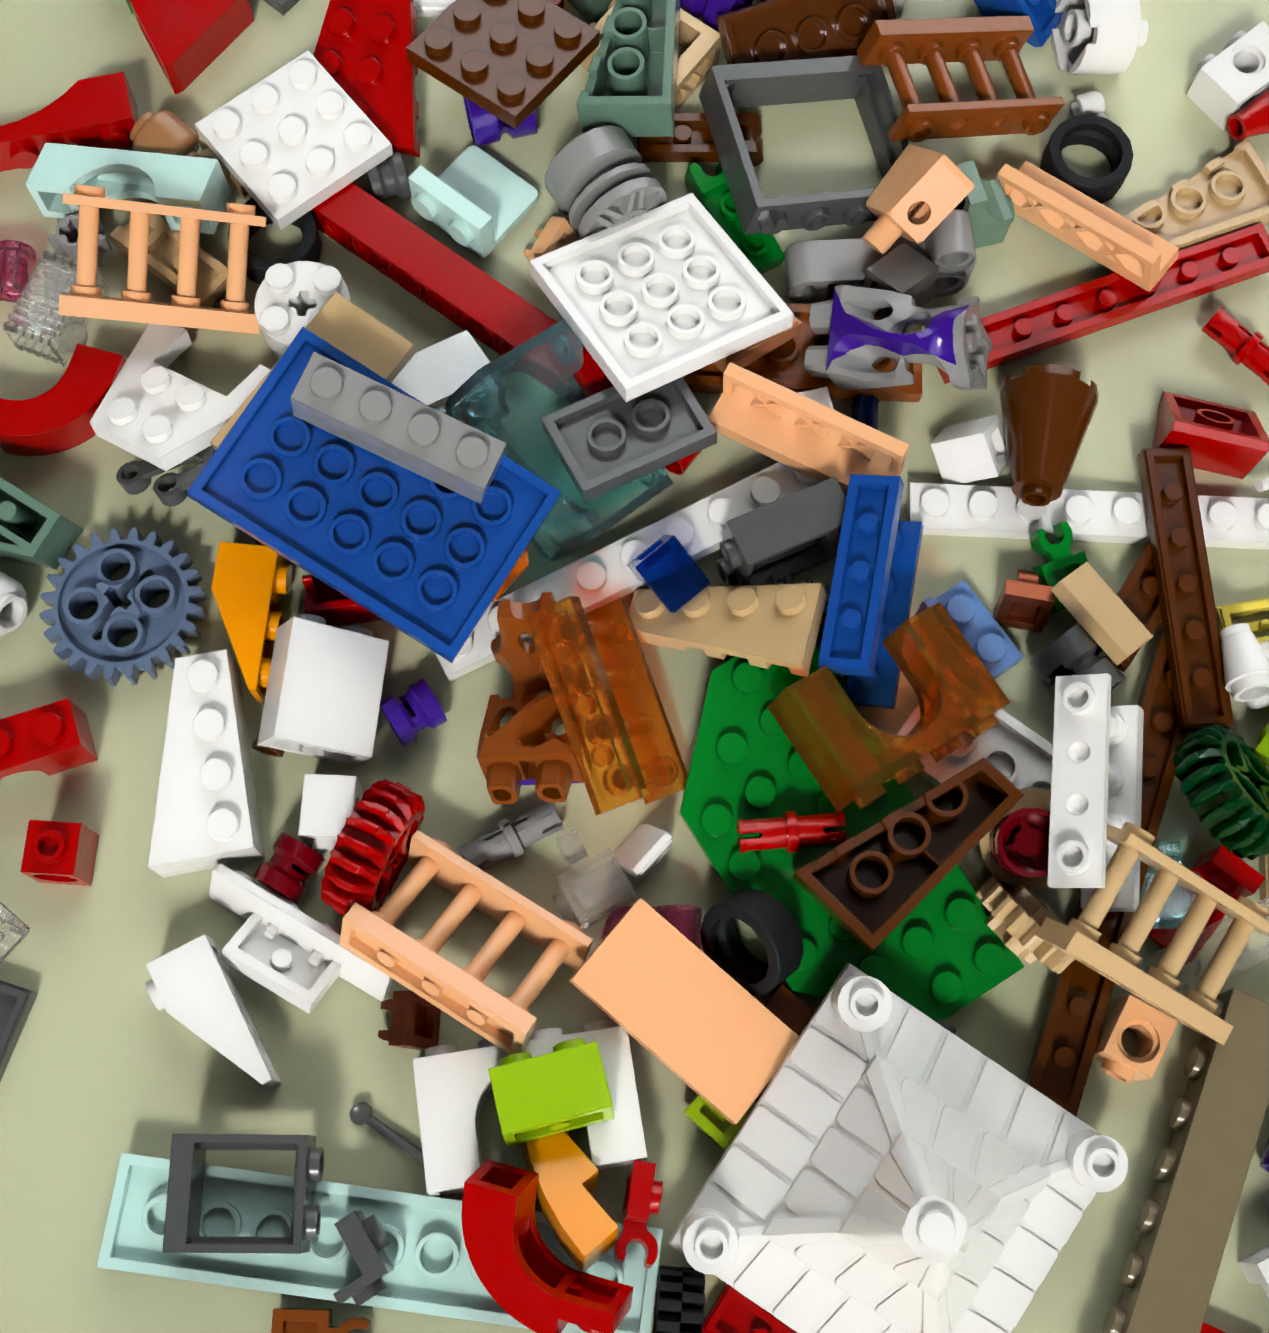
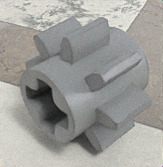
[47,212,112,270]

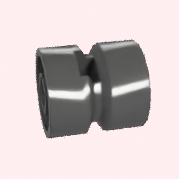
[1029,624,1126,691]

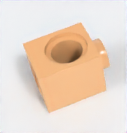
[1093,994,1178,1084]

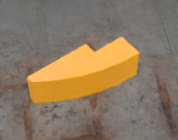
[521,1132,619,1272]

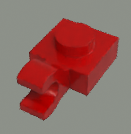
[614,1160,663,1268]

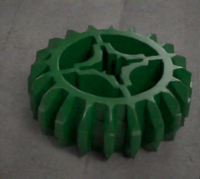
[1173,724,1269,860]

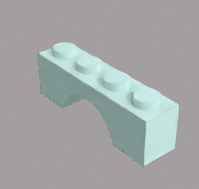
[25,142,232,234]

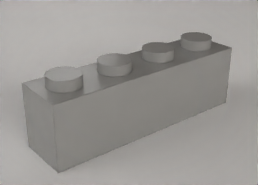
[290,352,507,504]

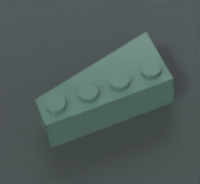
[576,0,681,137]

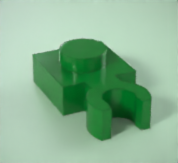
[1030,521,1088,613]

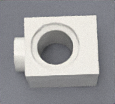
[298,774,363,854]

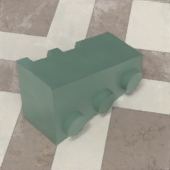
[0,477,84,570]

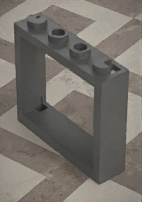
[699,55,909,235]

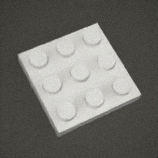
[195,50,393,230]

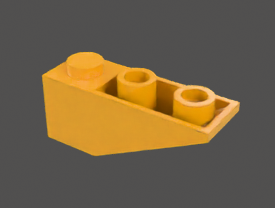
[211,542,292,703]

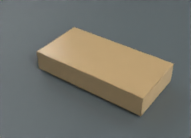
[1051,562,1154,666]

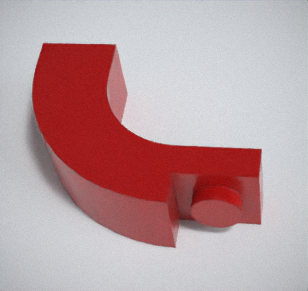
[0,343,126,456]
[461,1159,634,1333]

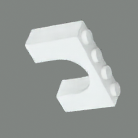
[412,1020,647,1197]

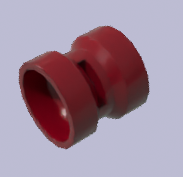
[253,833,325,904]

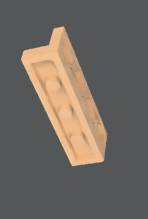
[997,161,1179,293]
[708,362,909,494]

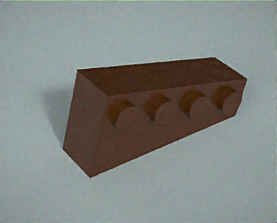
[793,758,1024,954]

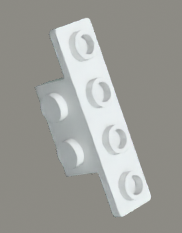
[209,863,393,1014]

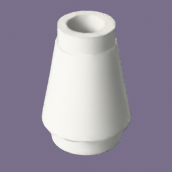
[1219,623,1269,702]

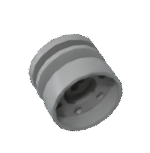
[544,125,667,239]

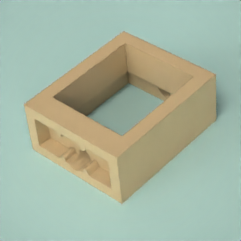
[582,0,721,113]

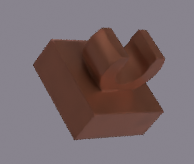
[993,569,1055,633]
[378,991,441,1050]

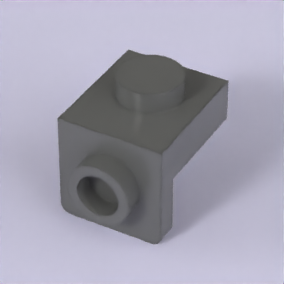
[333,1210,394,1307]

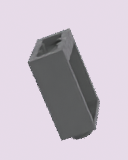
[716,477,846,586]
[162,1134,324,1254]

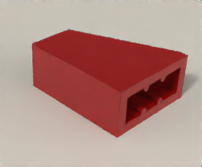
[129,0,254,95]

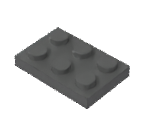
[541,377,717,502]

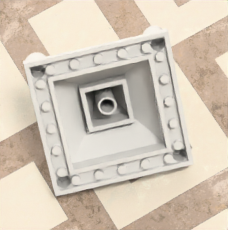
[668,963,1128,1333]

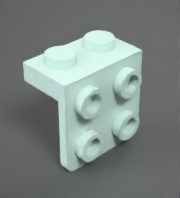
[408,146,538,260]

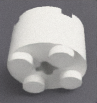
[1051,0,1149,75]
[254,261,352,359]

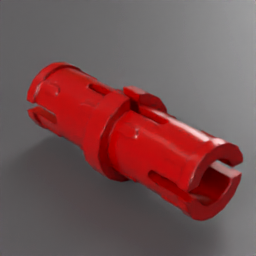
[1201,307,1269,386]
[736,811,846,853]

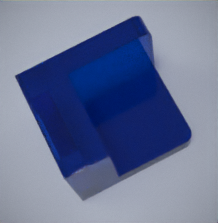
[627,534,711,613]

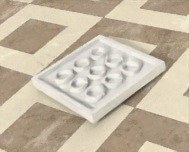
[530,193,794,402]

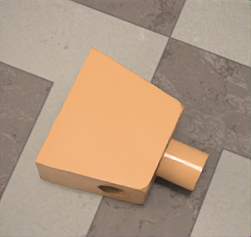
[862,144,975,256]

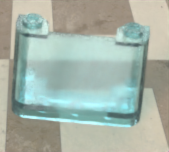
[445,319,673,562]

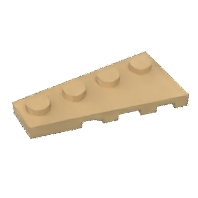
[1124,138,1269,251]
[623,583,827,677]

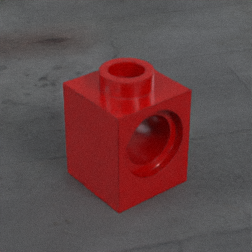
[20,820,99,886]

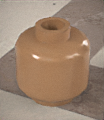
[129,110,200,157]

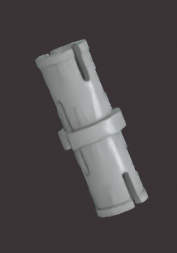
[458,801,564,871]

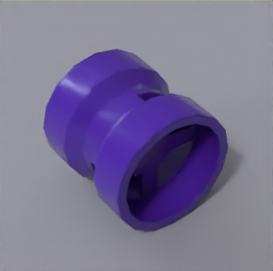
[380,678,447,746]

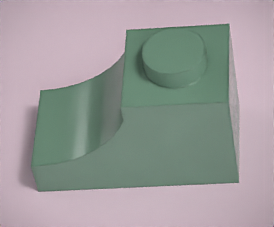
[954,160,1015,249]

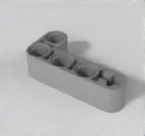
[784,209,977,303]

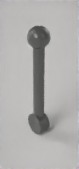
[350,1102,424,1164]

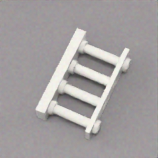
[1047,673,1144,912]

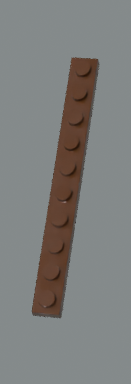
[1025,628,1187,1116]

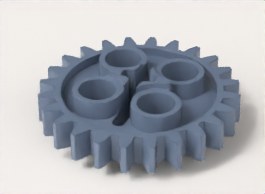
[39,527,207,686]

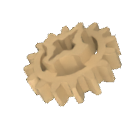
[975,874,1075,975]

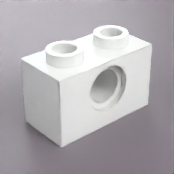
[1186,21,1269,130]

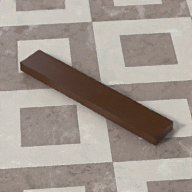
[1137,447,1235,732]

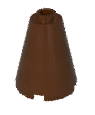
[1000,364,1099,507]

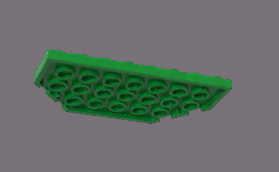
[679,645,1024,1022]

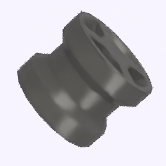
[366,151,412,204]

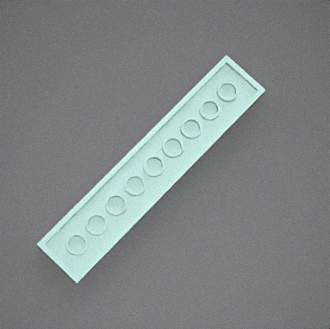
[97,1153,663,1333]

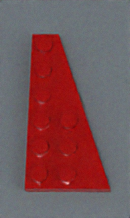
[313,0,420,157]

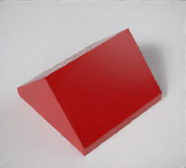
[1152,391,1269,479]

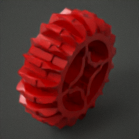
[321,779,425,916]

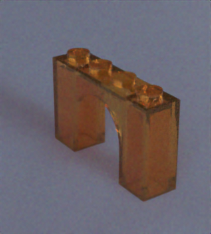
[768,602,1010,812]

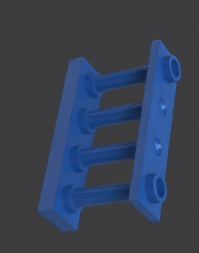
[817,474,924,709]

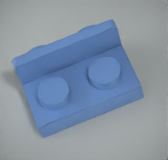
[914,580,1024,691]

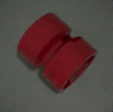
[989,807,1050,878]

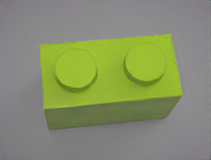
[488,1038,615,1147]

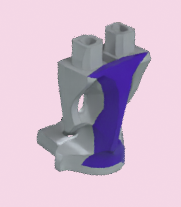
[804,285,992,390]

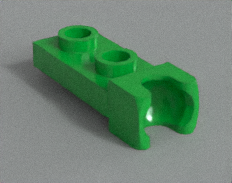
[685,159,784,274]

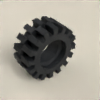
[652,1265,705,1333]

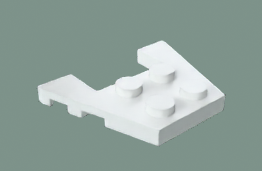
[90,324,271,471]

